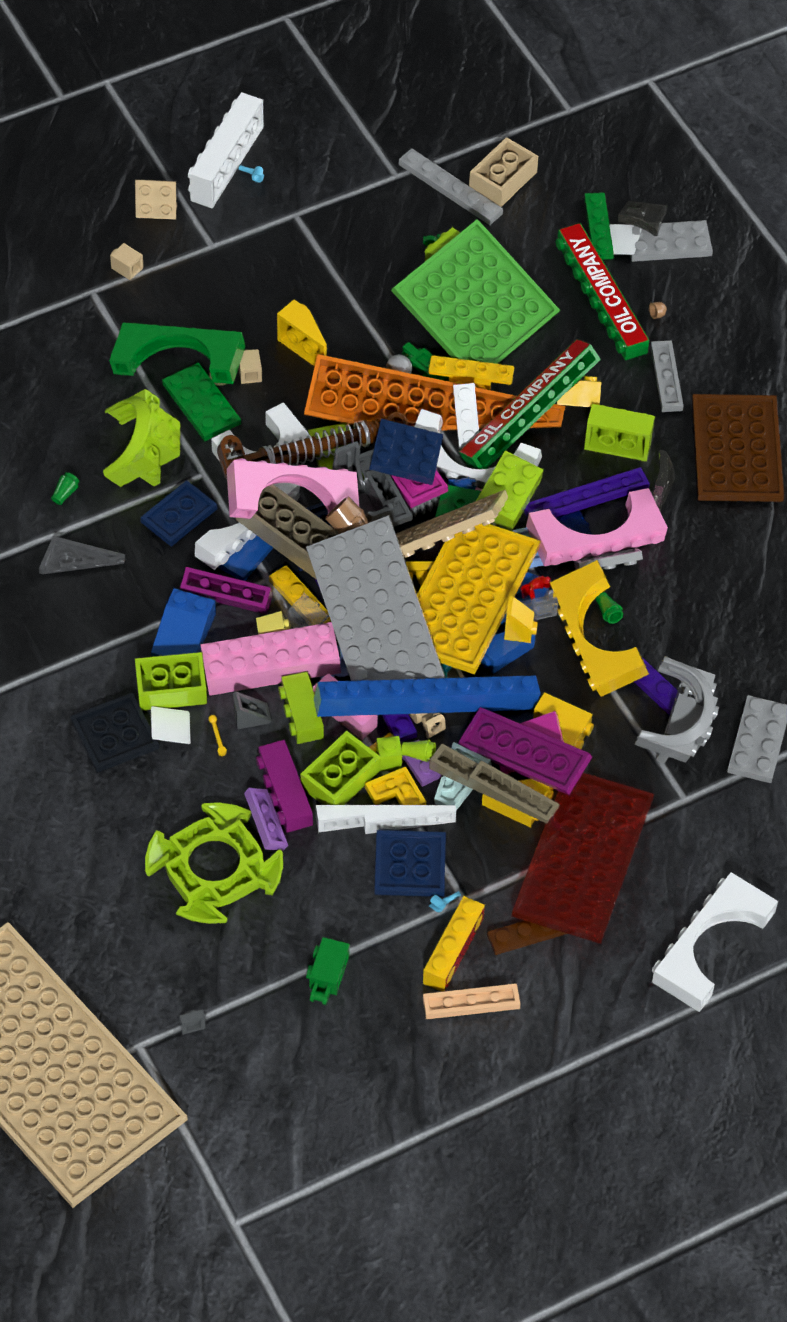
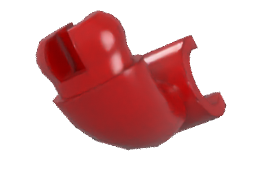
[520,576,551,599]

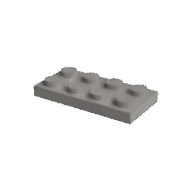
[630,220,713,262]
[727,695,787,783]

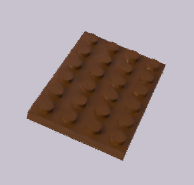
[692,394,784,502]

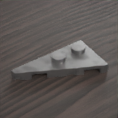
[39,536,126,574]

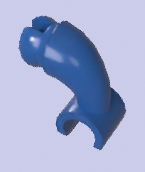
[448,478,477,490]

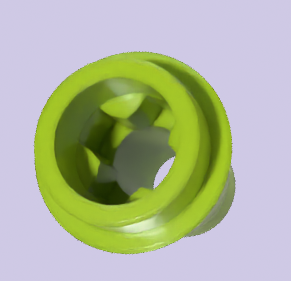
[401,740,436,762]

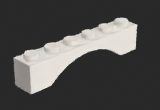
[195,483,300,570]

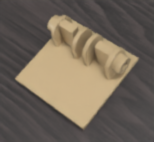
[135,180,177,219]

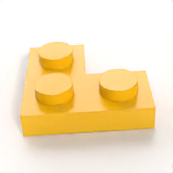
[365,767,426,805]

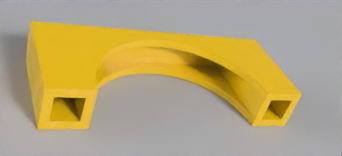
[550,560,649,697]
[482,692,594,828]

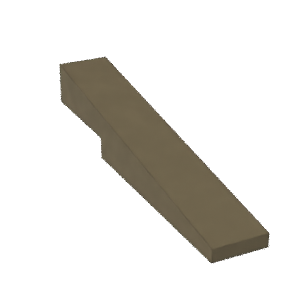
[429,744,559,823]

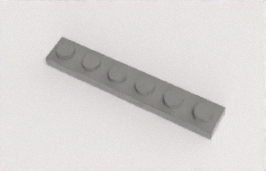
[399,149,503,225]

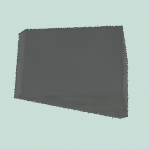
[233,691,272,729]

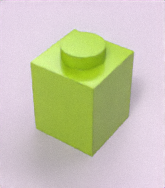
[376,736,402,772]

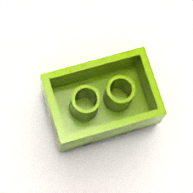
[584,404,655,462]
[476,451,543,531]
[135,652,207,710]
[301,731,381,805]

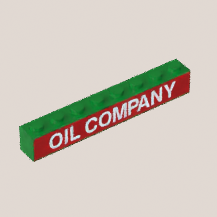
[556,223,649,360]
[459,339,601,469]

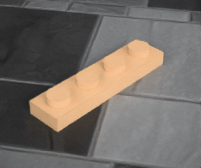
[423,984,520,1019]

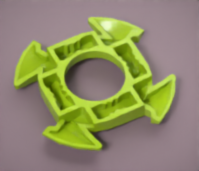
[145,803,283,924]

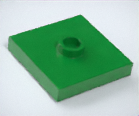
[435,485,481,518]

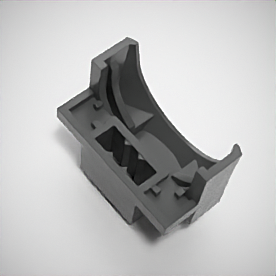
[332,441,412,527]

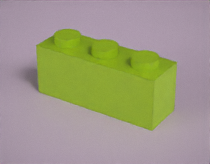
[278,672,324,744]

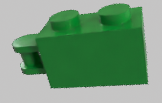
[306,937,350,1005]

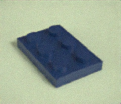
[141,480,217,547]

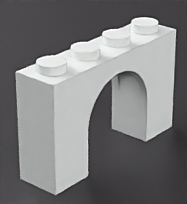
[211,403,309,460]

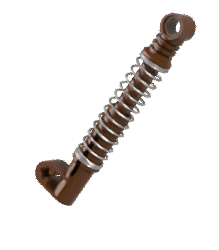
[217,412,408,480]

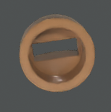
[649,302,667,319]

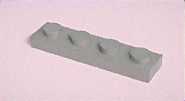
[650,340,683,412]

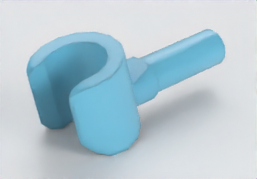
[239,165,264,183]
[429,891,461,913]

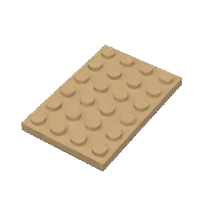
[396,490,508,558]

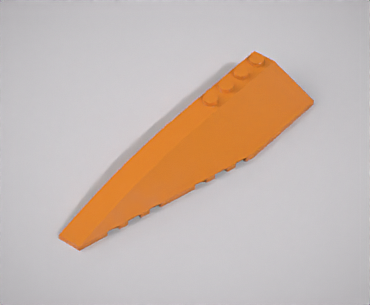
[304,354,565,431]

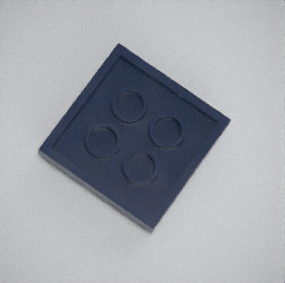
[369,419,444,485]
[375,830,446,897]

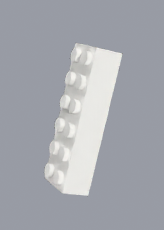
[188,92,263,208]

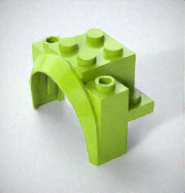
[103,389,180,487]

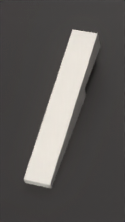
[316,805,456,834]

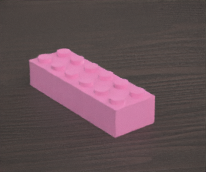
[200,622,341,696]

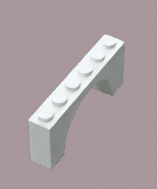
[414,409,542,488]
[652,873,778,1012]

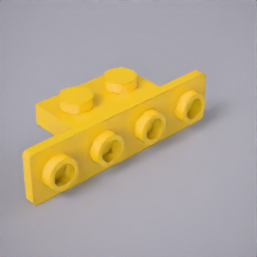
[429,355,514,390]

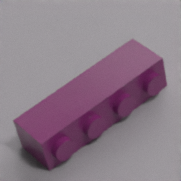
[180,567,273,615]
[256,740,313,833]

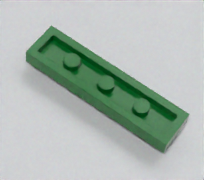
[584,193,614,260]

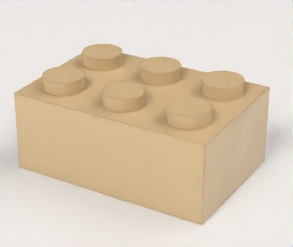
[469,137,538,207]

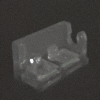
[521,589,558,621]

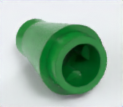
[51,472,80,505]
[596,592,623,624]

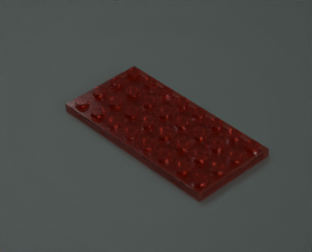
[512,773,654,944]

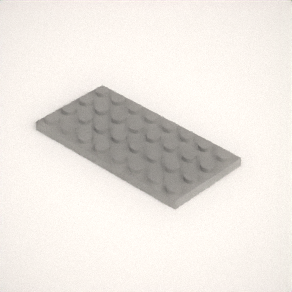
[306,516,446,681]

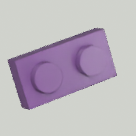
[402,739,442,787]

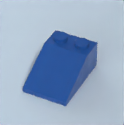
[151,588,216,656]

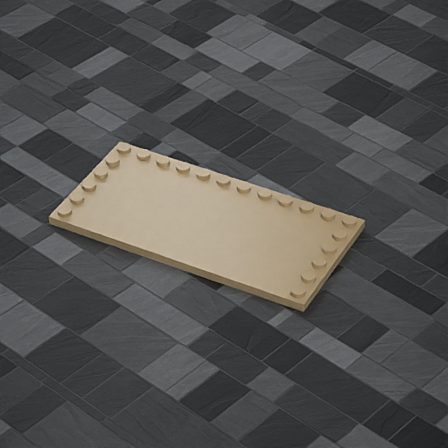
[0,922,188,1208]

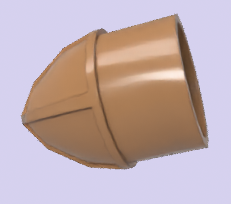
[325,496,368,534]

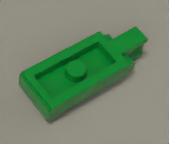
[402,342,449,381]

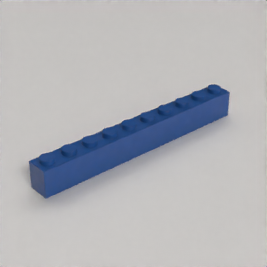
[314,676,541,717]

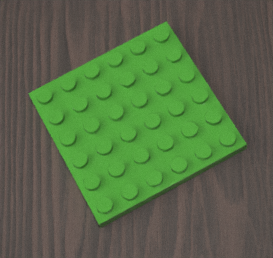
[391,219,560,364]

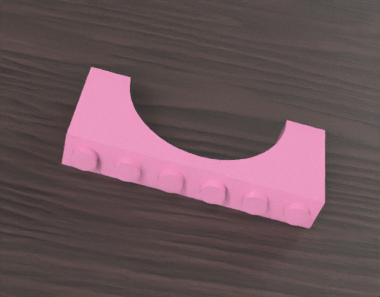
[227,459,359,519]
[526,488,668,566]

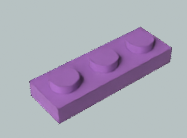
[244,788,288,851]

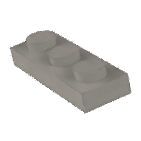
[574,548,643,569]

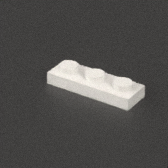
[453,383,479,449]

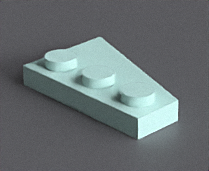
[434,742,492,810]

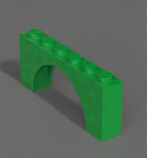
[109,323,246,384]

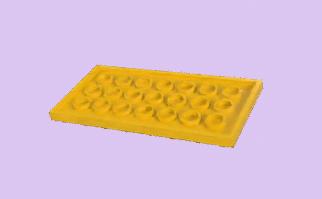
[417,523,541,675]

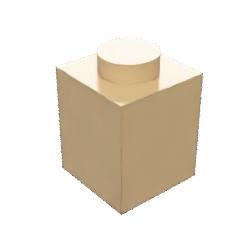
[110,243,143,280]
[239,349,262,384]

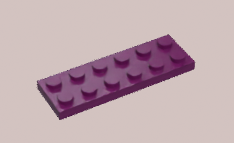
[458,707,592,795]

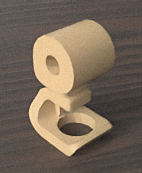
[409,713,446,739]

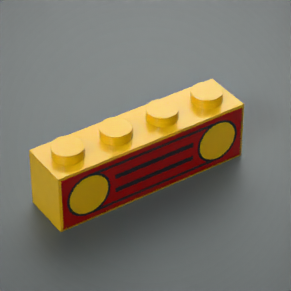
[423,896,485,992]

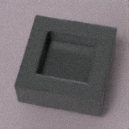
[179,1010,206,1035]

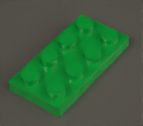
[162,363,241,441]

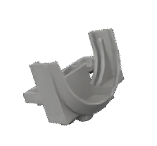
[635,656,719,763]

